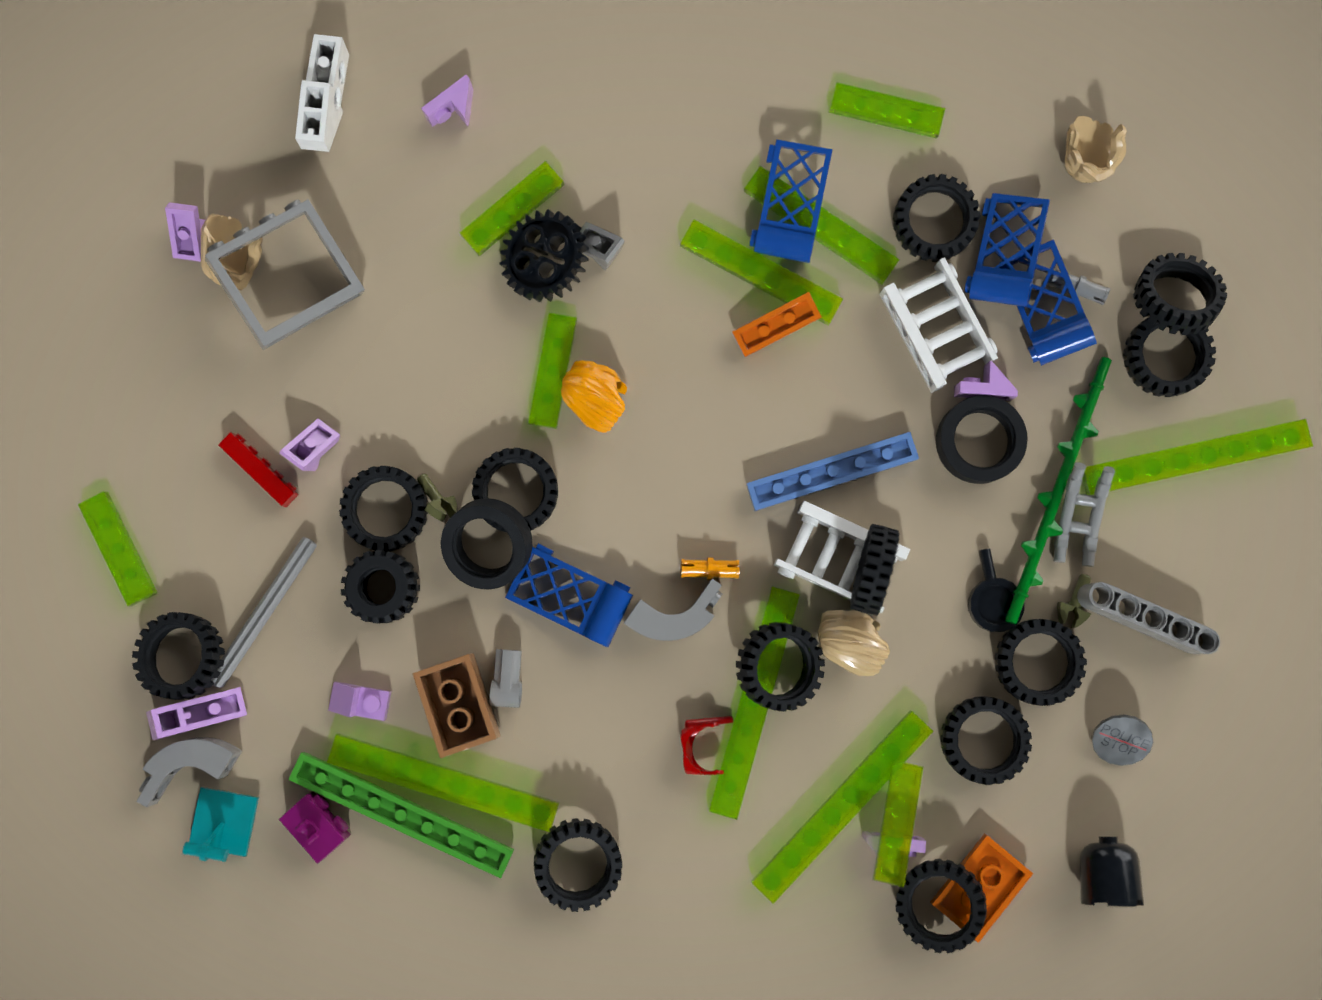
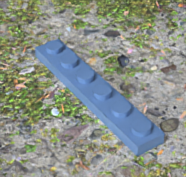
[746,432,919,511]

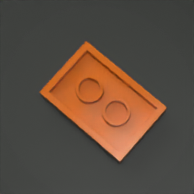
[930,833,1034,943]

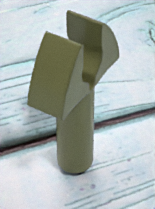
[417,474,457,522]
[1057,574,1091,628]

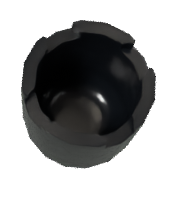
[1080,836,1144,907]

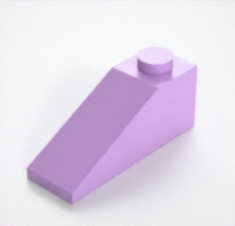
[146,687,247,740]

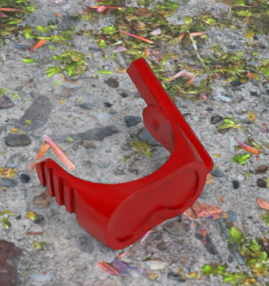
[681,716,733,775]

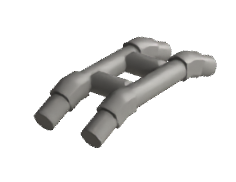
[1053,462,1115,567]

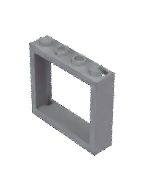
[205,199,365,350]

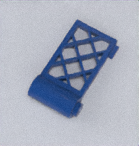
[749,139,833,263]
[965,193,1050,307]
[999,239,1097,366]
[505,543,633,647]

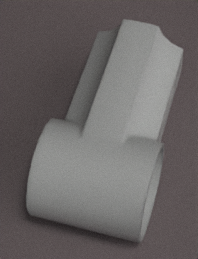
[489,649,522,708]

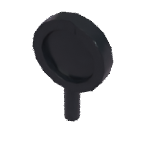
[968,548,1025,632]

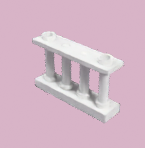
[879,257,998,393]
[774,501,911,616]

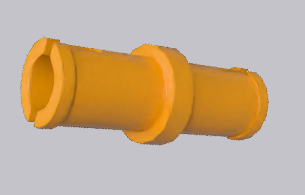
[680,557,740,580]

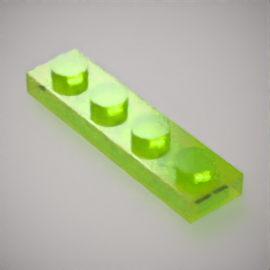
[829,82,945,139]
[460,161,564,256]
[528,313,577,430]
[78,491,158,606]
[872,760,923,887]

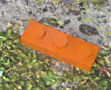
[732,292,822,357]

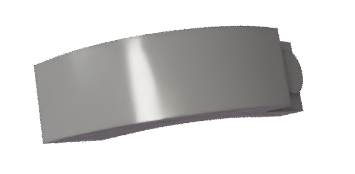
[624,579,722,641]
[137,737,242,807]

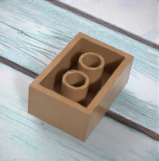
[412,653,501,758]

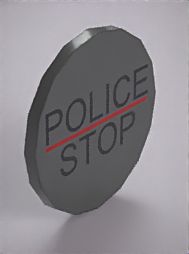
[1092,714,1153,766]

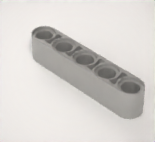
[1077,582,1220,654]

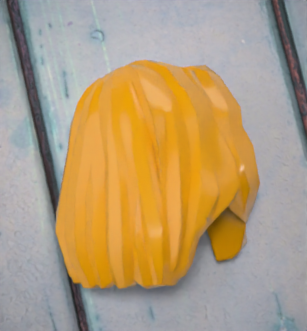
[561,360,627,433]

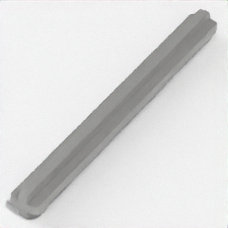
[212,537,317,688]

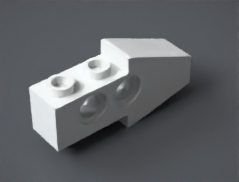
[295,34,349,152]

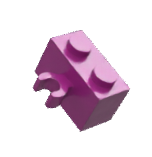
[279,792,351,864]

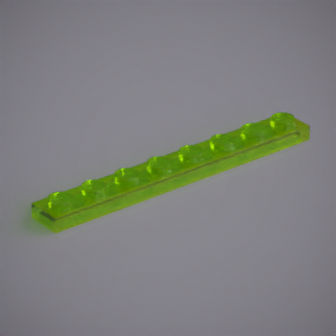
[1083,419,1313,495]
[709,586,800,820]
[751,710,933,904]
[327,733,560,832]

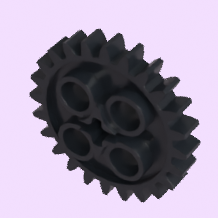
[499,209,589,302]

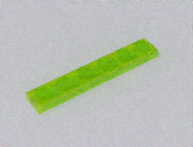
[744,166,900,285]
[680,219,843,326]

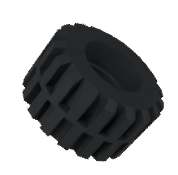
[341,550,420,623]

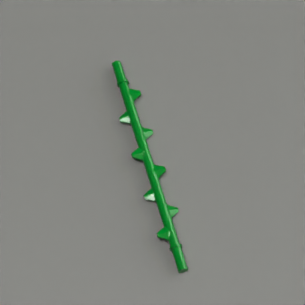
[1005,357,1112,625]

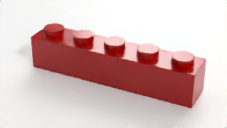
[218,432,299,508]

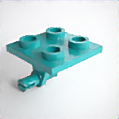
[182,787,259,862]

